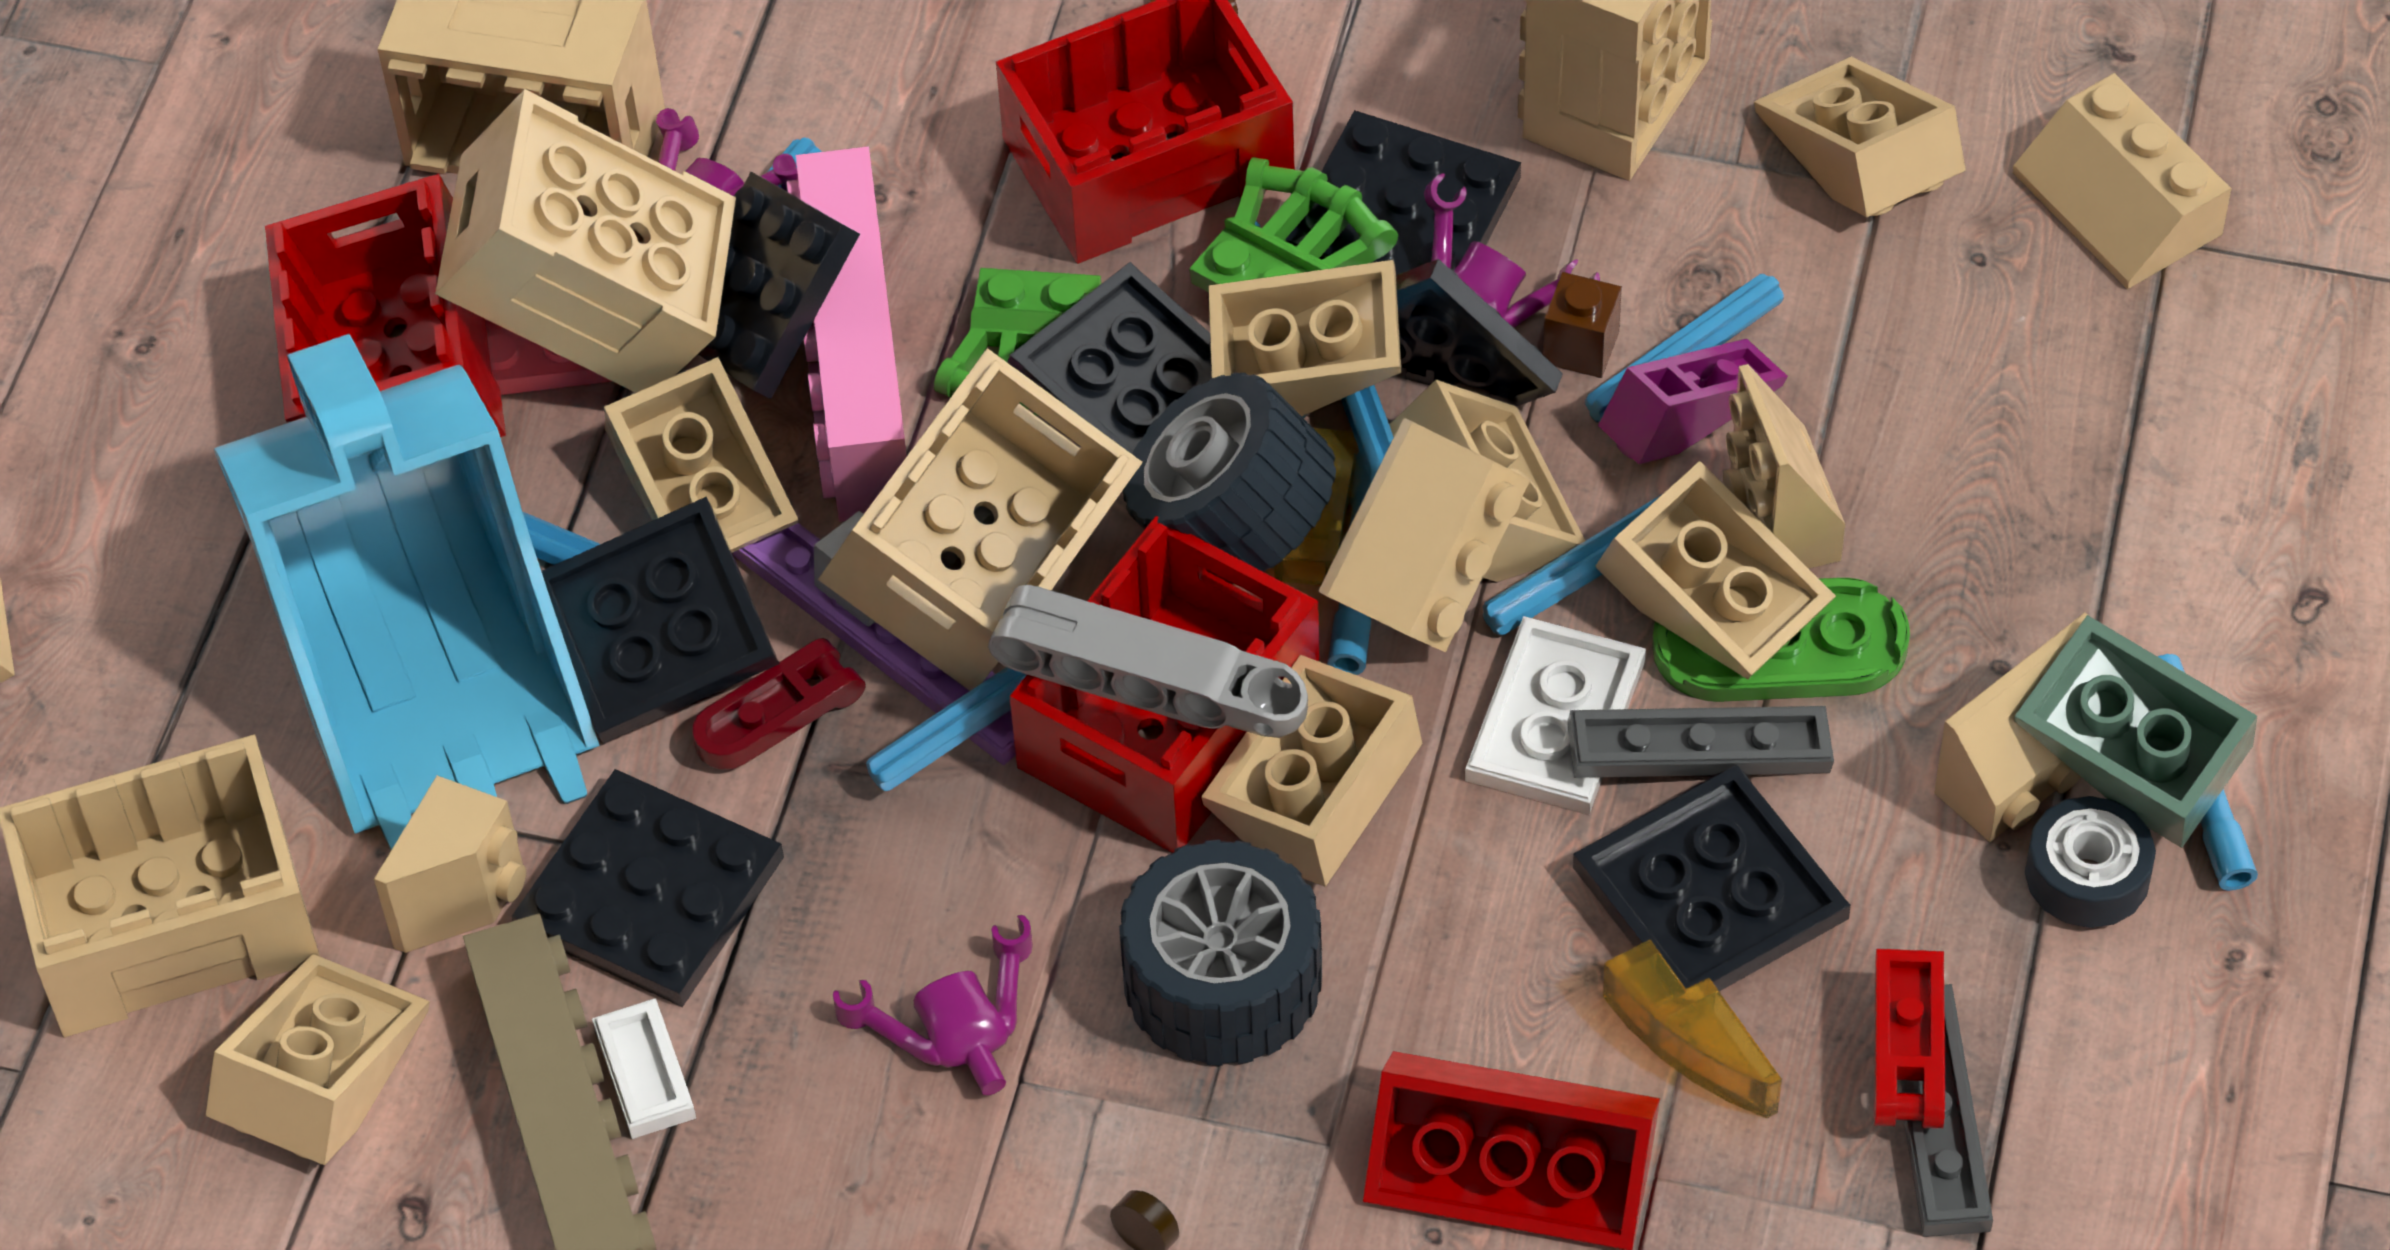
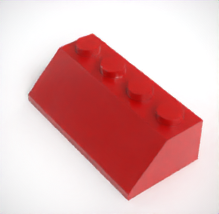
[1363,1051,1660,1250]

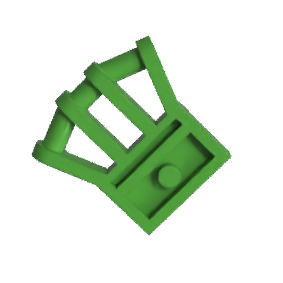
[1189,157,1398,292]
[934,268,1102,416]

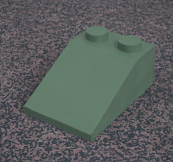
[2014,615,2257,848]

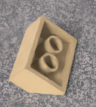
[2012,73,2232,290]
[1389,380,1585,582]
[1318,417,1530,652]
[1934,613,2089,842]
[1202,655,1423,887]

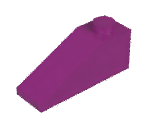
[1598,339,1788,464]

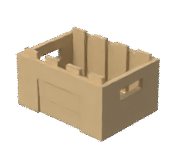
[377,0,665,174]
[1518,0,1712,181]
[435,89,736,393]
[818,348,1142,691]
[0,734,320,1038]

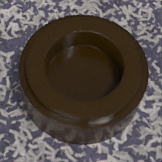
[1110,1190,1179,1250]

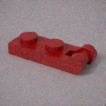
[1874,949,1945,1129]

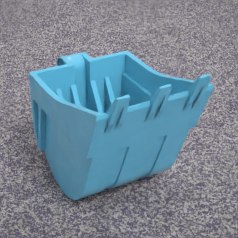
[214,334,600,850]

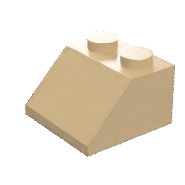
[374,775,526,953]

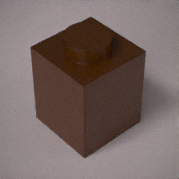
[1543,272,1622,378]

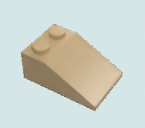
[1754,56,1966,217]
[1209,260,1401,416]
[604,357,799,552]
[1595,461,1836,679]
[206,954,430,1165]

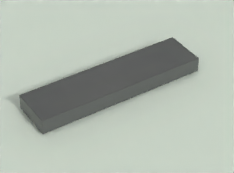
[1567,706,1834,778]
[1897,984,1993,1237]

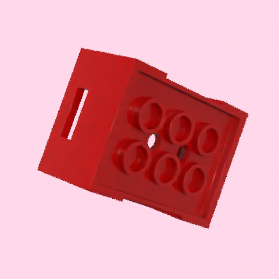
[996,0,1295,264]
[265,174,506,438]
[1009,516,1320,853]

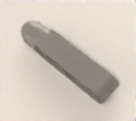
[988,585,1308,738]

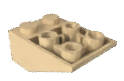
[1723,364,1845,569]

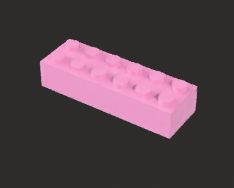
[787,147,907,522]

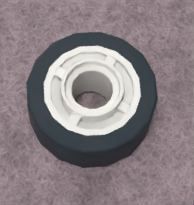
[2025,796,2156,928]

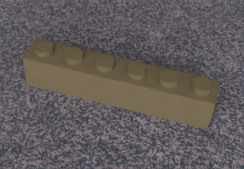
[463,913,657,1250]

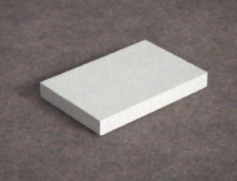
[1465,616,1646,815]

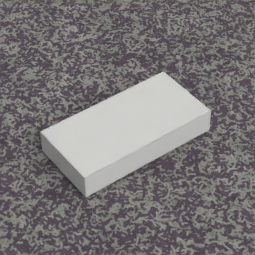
[592,998,696,1139]

